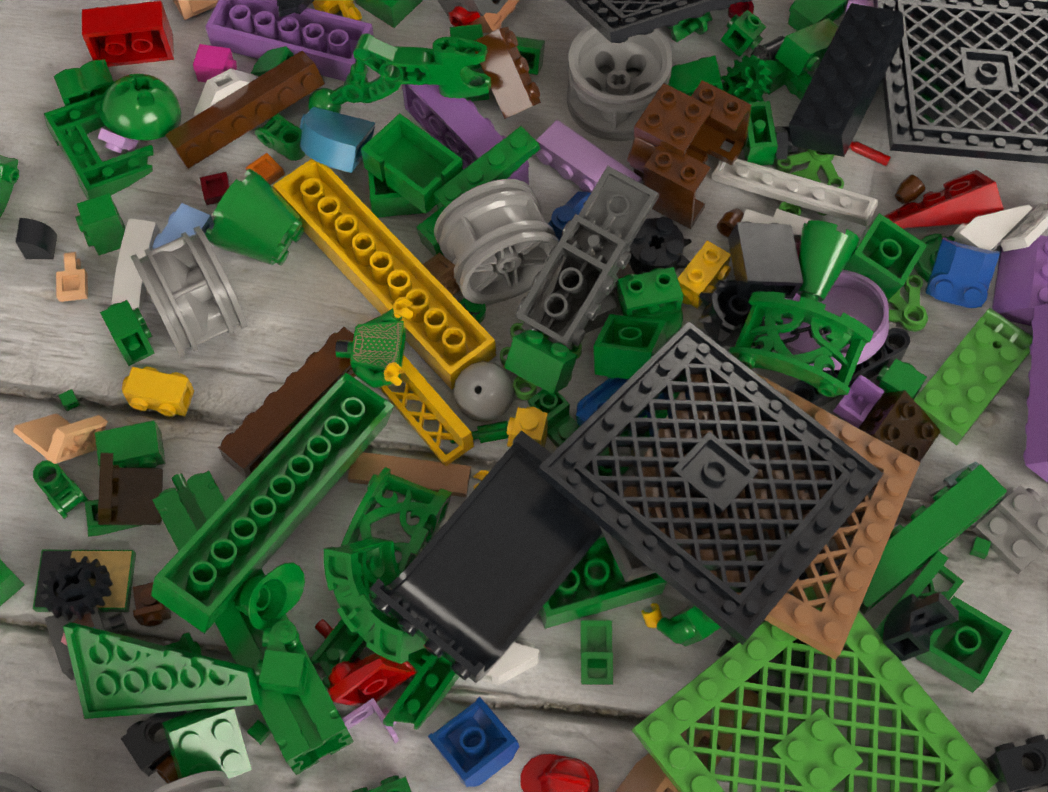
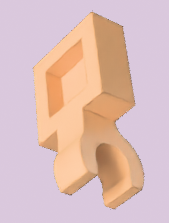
[56,252,88,302]

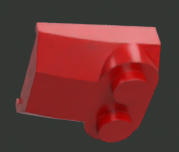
[328,653,416,707]

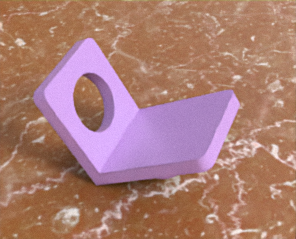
[342,698,399,743]

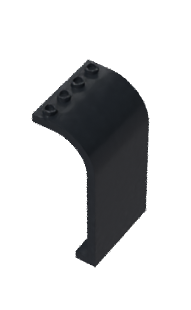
[370,430,603,683]

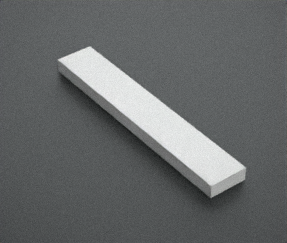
[711,159,878,226]

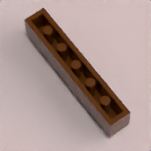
[165,50,325,169]
[218,327,356,479]

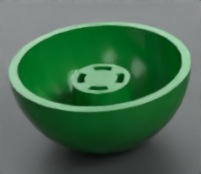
[99,74,181,140]

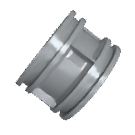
[434,179,559,304]

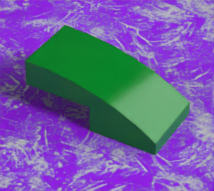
[580,620,613,685]

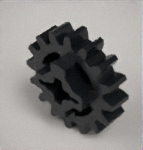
[40,556,113,621]

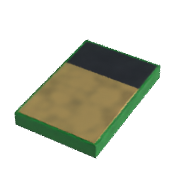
[33,549,136,612]

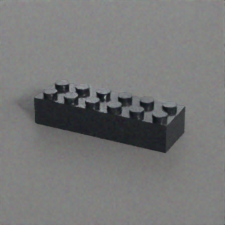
[789,3,904,157]

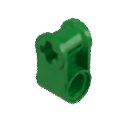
[255,114,306,161]
[33,460,89,519]

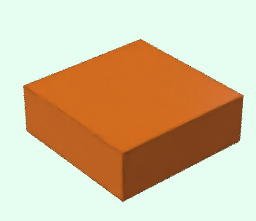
[246,153,285,185]

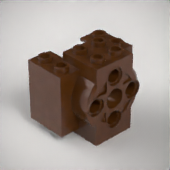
[627,80,752,229]

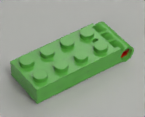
[914,308,1033,445]

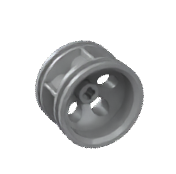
[567,24,673,141]
[131,226,248,358]

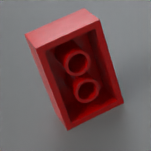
[82,1,174,67]

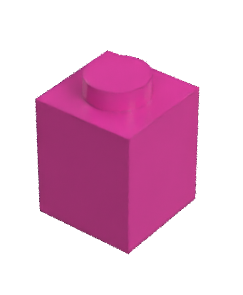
[193,44,237,83]

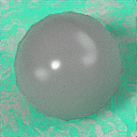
[454,361,514,422]

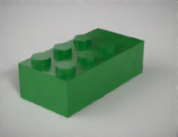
[539,537,667,629]

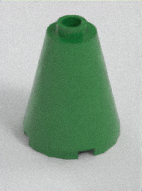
[797,220,860,302]

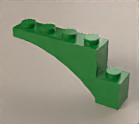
[416,126,540,256]

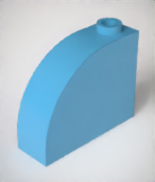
[300,107,375,173]

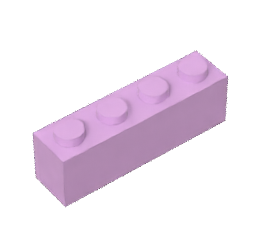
[536,120,642,193]

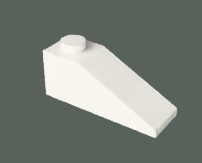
[952,204,1033,251]

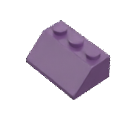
[992,235,1048,326]

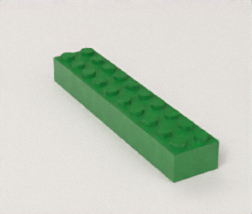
[151,373,394,634]

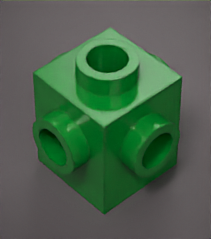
[720,10,766,57]

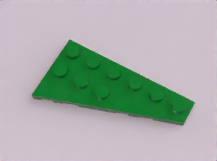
[63,622,260,719]

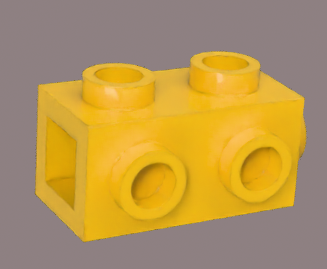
[678,240,731,309]
[122,366,194,417]
[507,407,548,448]

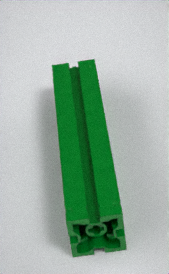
[153,471,353,775]

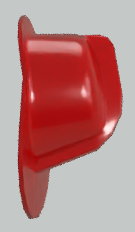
[521,754,599,792]

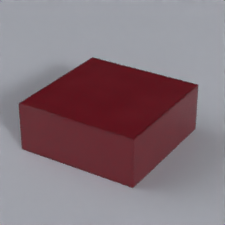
[199,172,230,206]

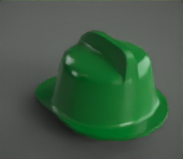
[235,562,305,630]

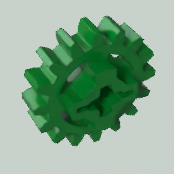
[721,55,772,102]

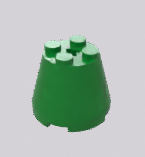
[205,169,305,266]

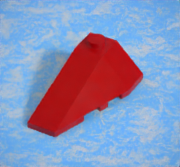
[884,170,1004,228]

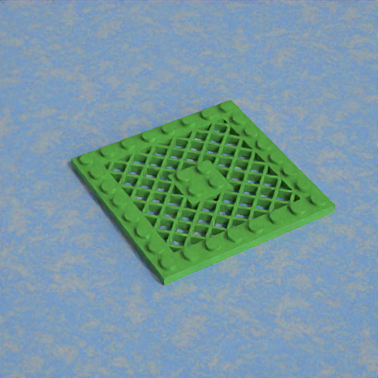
[631,572,999,792]

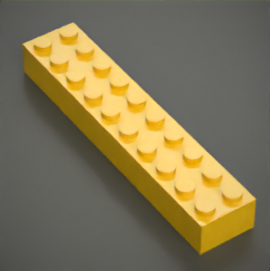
[273,159,496,390]

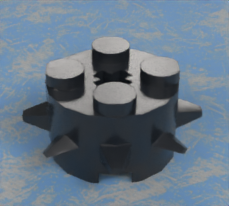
[628,216,692,275]
[698,280,765,347]

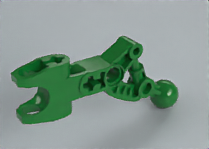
[308,33,491,113]

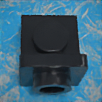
[775,126,798,160]

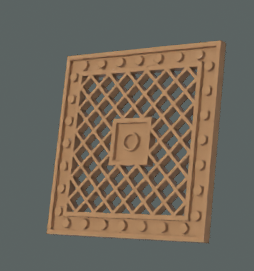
[623,371,920,660]

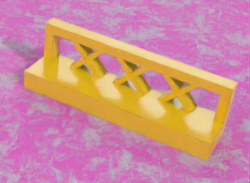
[379,355,474,467]

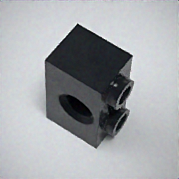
[121,711,188,777]
[986,734,1048,792]

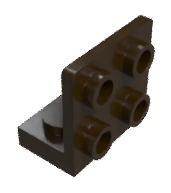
[858,390,941,462]
[98,453,163,525]

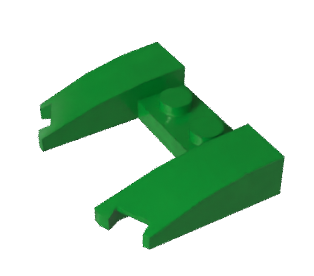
[44,93,154,200]
[311,619,459,730]

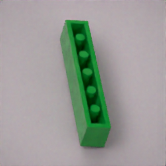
[859,464,1007,615]

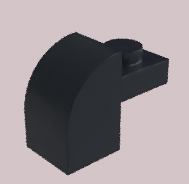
[883,592,959,662]

